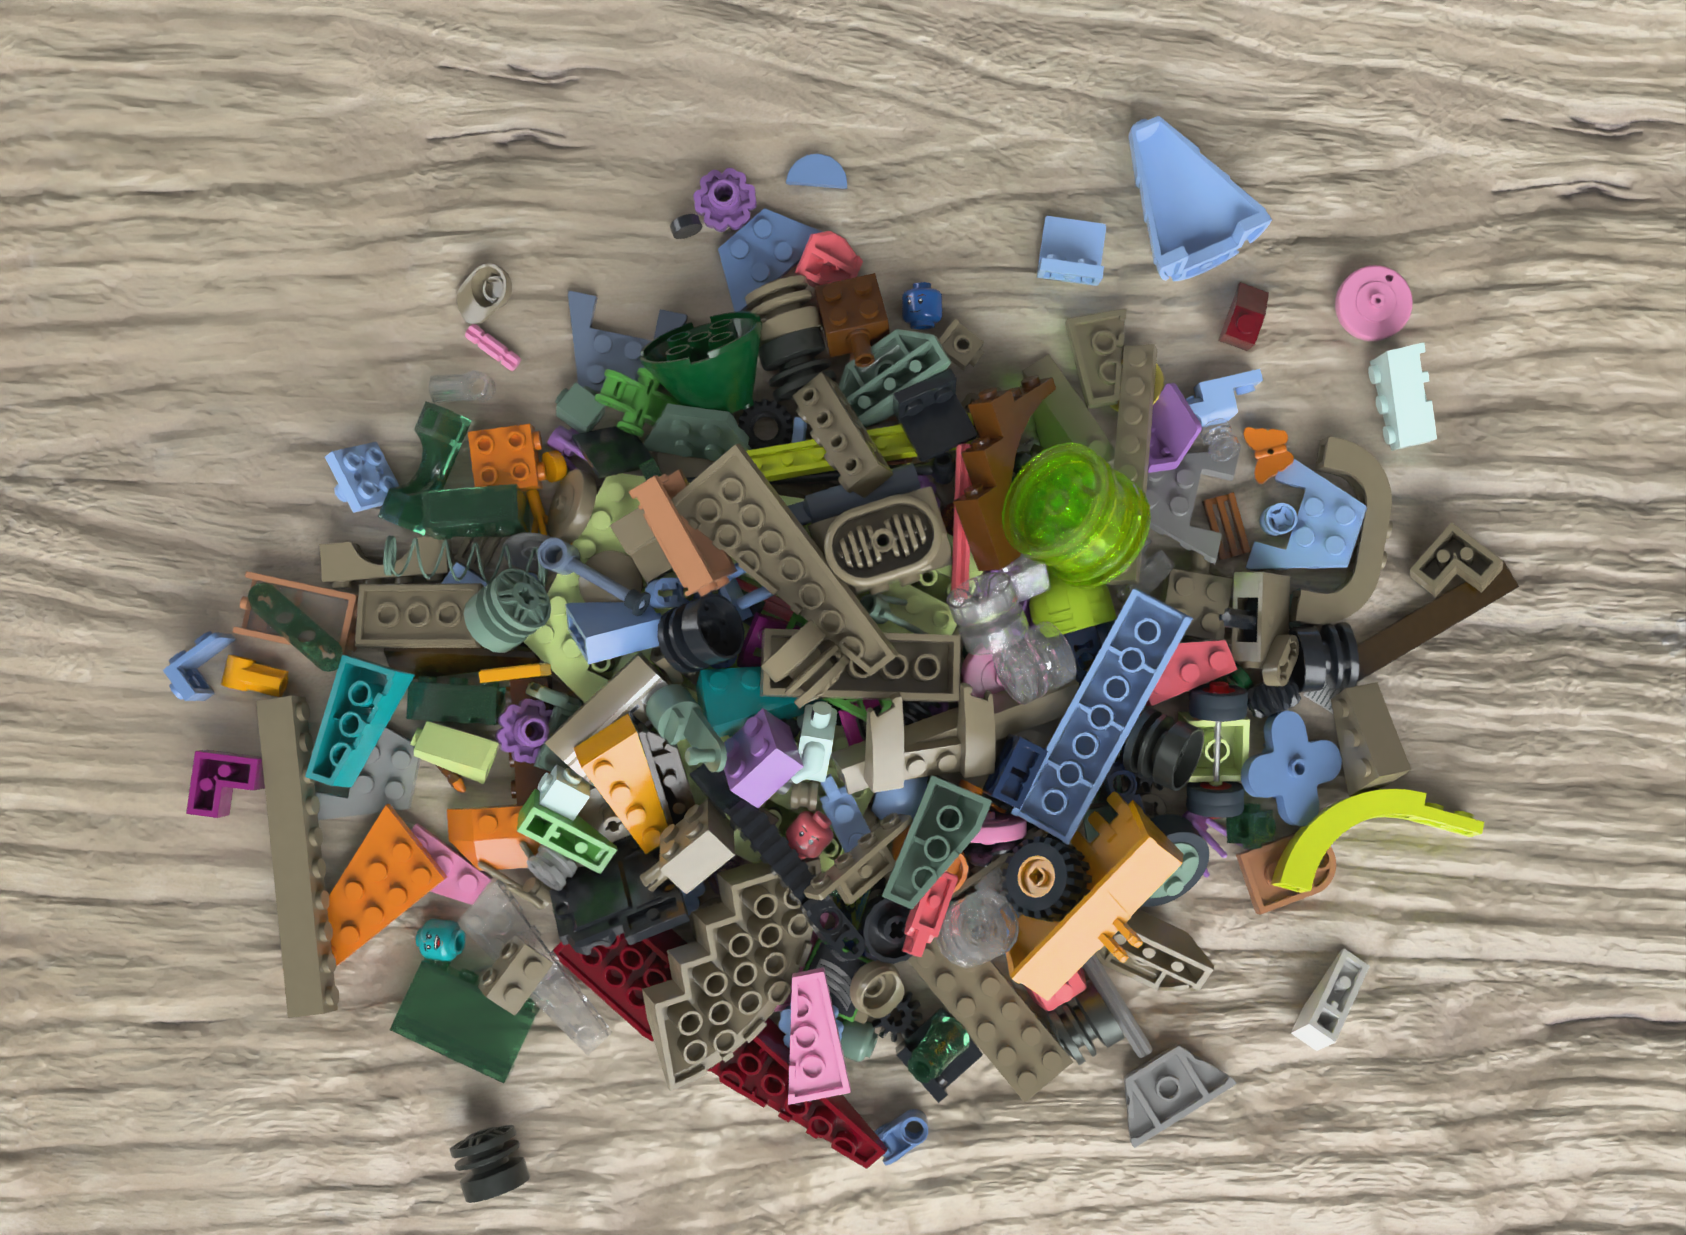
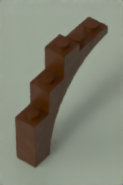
[953,375,1056,571]

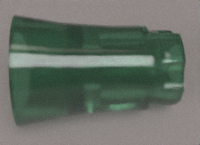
[907,1016,969,1083]

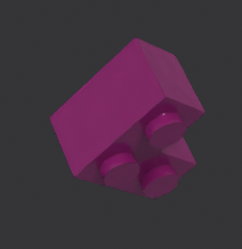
[186,749,265,818]

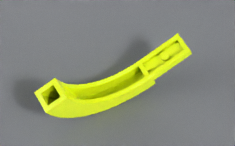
[1271,789,1484,893]

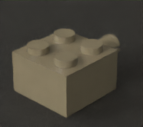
[1160,550,1233,641]
[640,799,735,894]

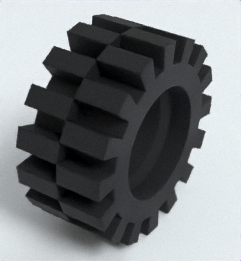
[738,399,794,450]

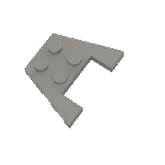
[1144,450,1240,564]
[315,727,421,820]

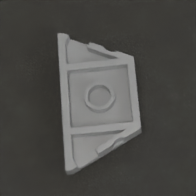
[1124,1043,1237,1148]

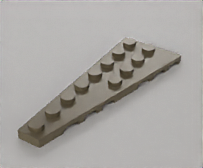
[671,444,899,676]

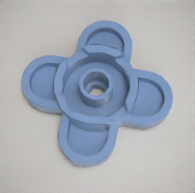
[1241,711,1342,826]

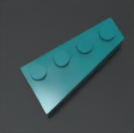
[305,655,415,787]
[696,667,827,737]

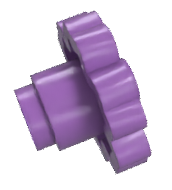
[693,168,757,232]
[495,699,553,763]

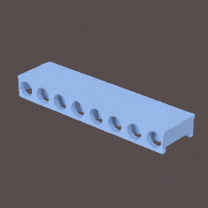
[1011,588,1193,845]

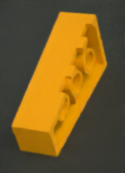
[573,714,668,854]

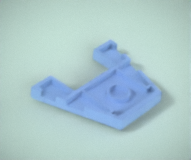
[1246,459,1367,571]

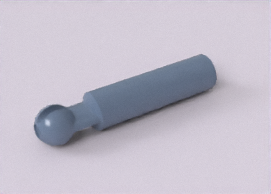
[788,463,921,526]

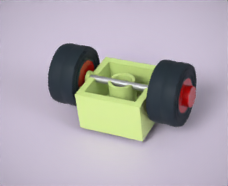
[1178,682,1250,819]

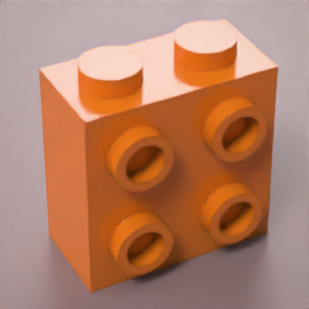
[468,424,547,497]

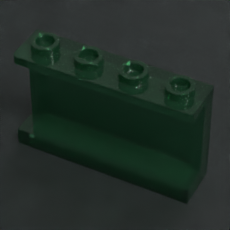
[390,958,541,1083]

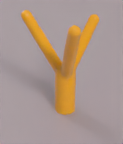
[526,489,573,545]

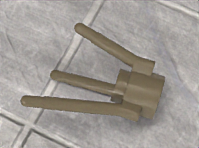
[478,841,552,910]

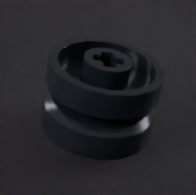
[857,884,913,964]

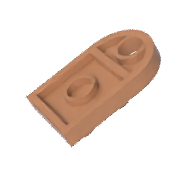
[1236,833,1336,915]

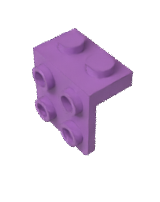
[1148,383,1202,473]

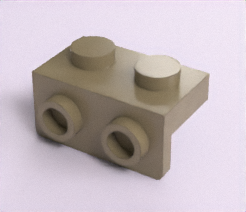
[478,935,554,1015]

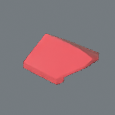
[795,231,863,287]

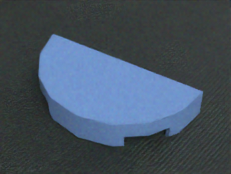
[786,154,847,189]

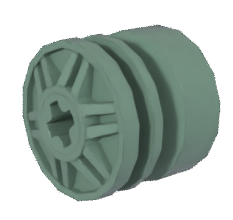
[464,568,551,653]

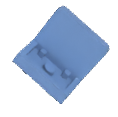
[163,631,236,701]

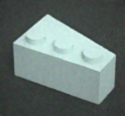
[1368,343,1437,451]

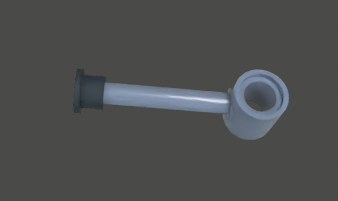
[538,538,651,616]

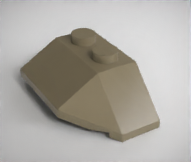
[1095,909,1214,991]

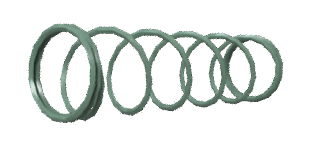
[383,535,548,587]

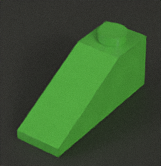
[517,789,617,874]

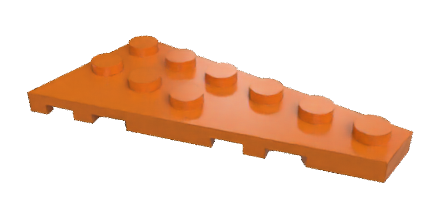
[327,803,448,967]

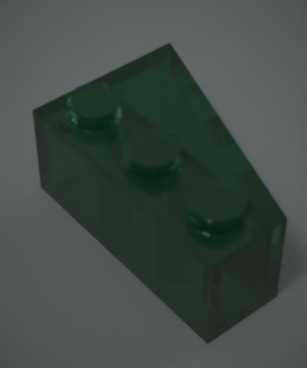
[422,484,530,540]
[406,676,507,725]

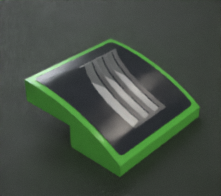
[802,937,874,1022]

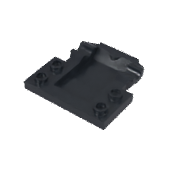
[549,835,690,956]

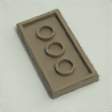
[355,583,484,648]

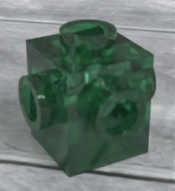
[1226,803,1276,849]

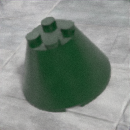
[639,311,762,417]

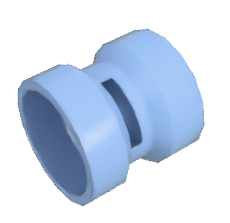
[1259,503,1297,536]

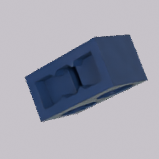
[982,734,1048,810]

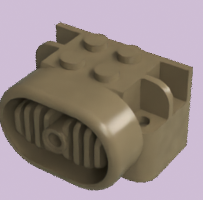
[808,487,952,595]

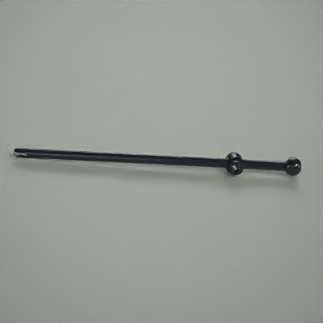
[686,451,1033,485]

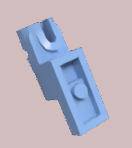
[1186,369,1263,428]

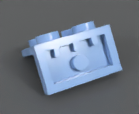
[1036,216,1106,286]

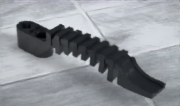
[689,763,865,962]

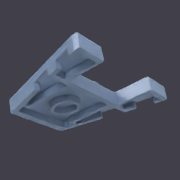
[568,291,688,393]

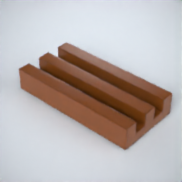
[1202,492,1251,561]

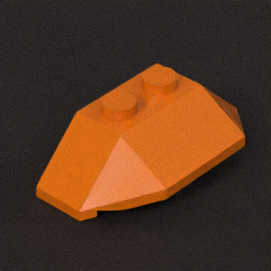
[447,804,541,871]

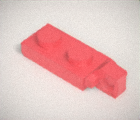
[902,871,958,957]

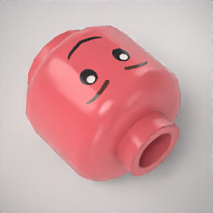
[786,811,833,859]

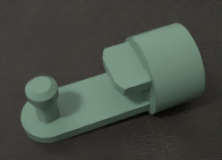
[646,684,727,772]

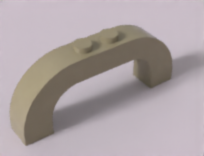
[1289,436,1393,625]

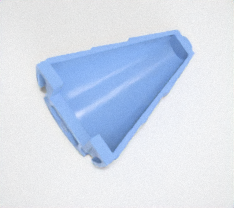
[1129,116,1272,281]

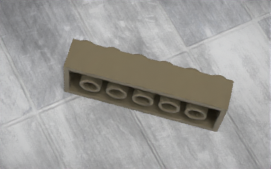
[760,628,960,702]
[907,913,1073,1102]

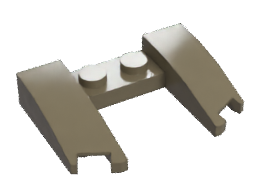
[864,683,995,793]

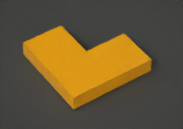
[479,663,551,683]

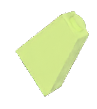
[410,721,499,784]

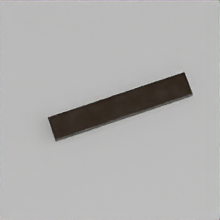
[1357,560,1519,681]

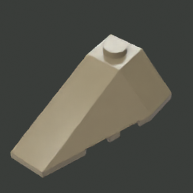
[1022,354,1115,491]

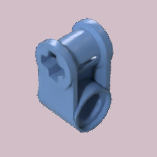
[874,1109,928,1166]

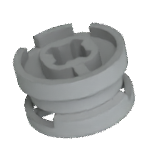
[526,844,577,891]

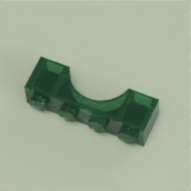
[378,401,472,535]

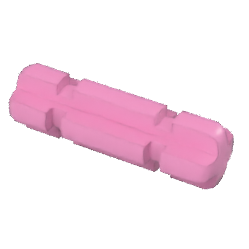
[465,324,521,371]

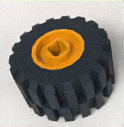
[1002,836,1092,922]

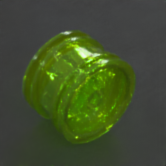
[1002,442,1151,589]

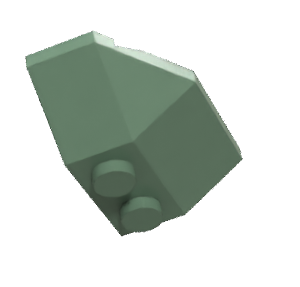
[839,329,951,427]

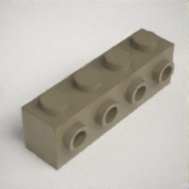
[793,372,894,498]

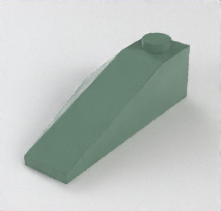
[882,775,992,909]

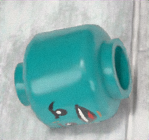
[415,919,466,961]

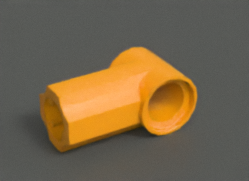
[220,654,289,697]

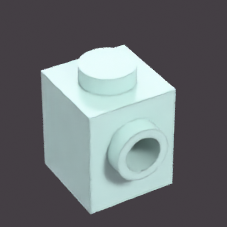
[537,764,590,821]

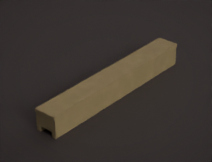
[831,668,1079,795]

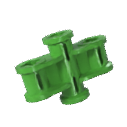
[594,368,682,437]

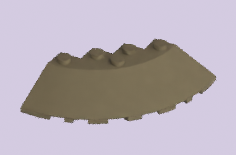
[642,857,821,1091]

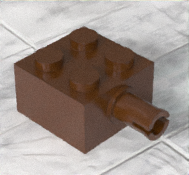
[814,273,890,367]

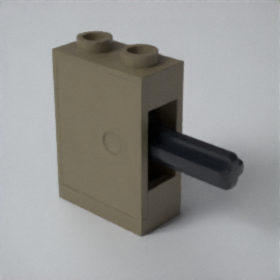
[1219,572,1290,669]

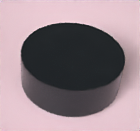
[670,214,703,239]

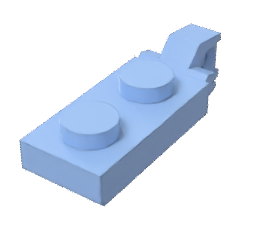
[820,774,871,853]

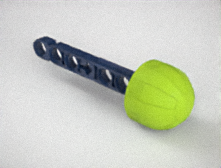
[1029,565,1145,819]

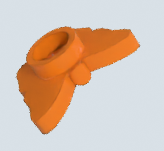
[1243,427,1294,484]

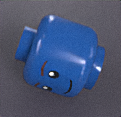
[902,282,942,330]

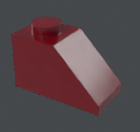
[1218,282,1269,351]

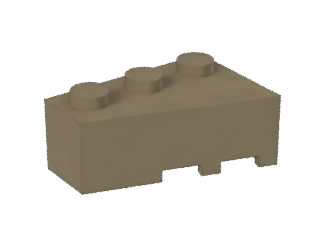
[1331,682,1411,797]

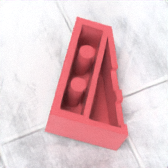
[1145,640,1238,706]

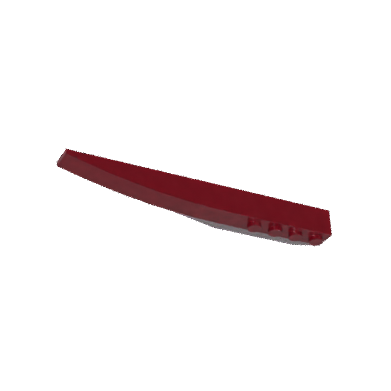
[550,929,888,1169]

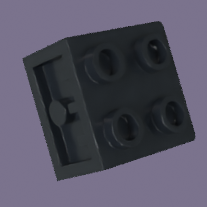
[893,369,977,462]
[895,1008,983,1103]

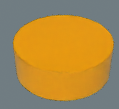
[541,450,567,483]

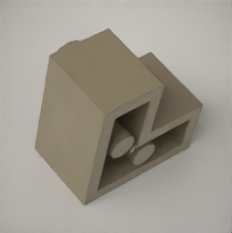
[610,508,673,584]
[1410,522,1503,597]

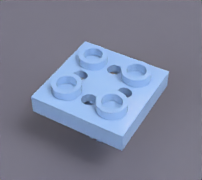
[325,441,404,513]

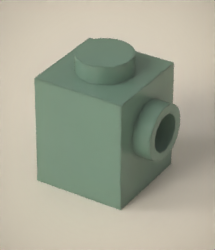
[555,382,606,433]

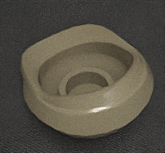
[850,960,905,1019]

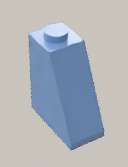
[565,602,662,664]

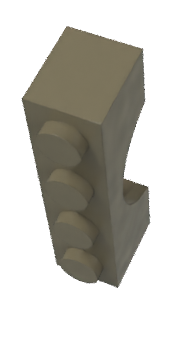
[319,535,453,589]

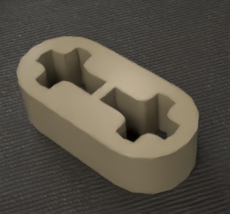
[1262,634,1299,686]

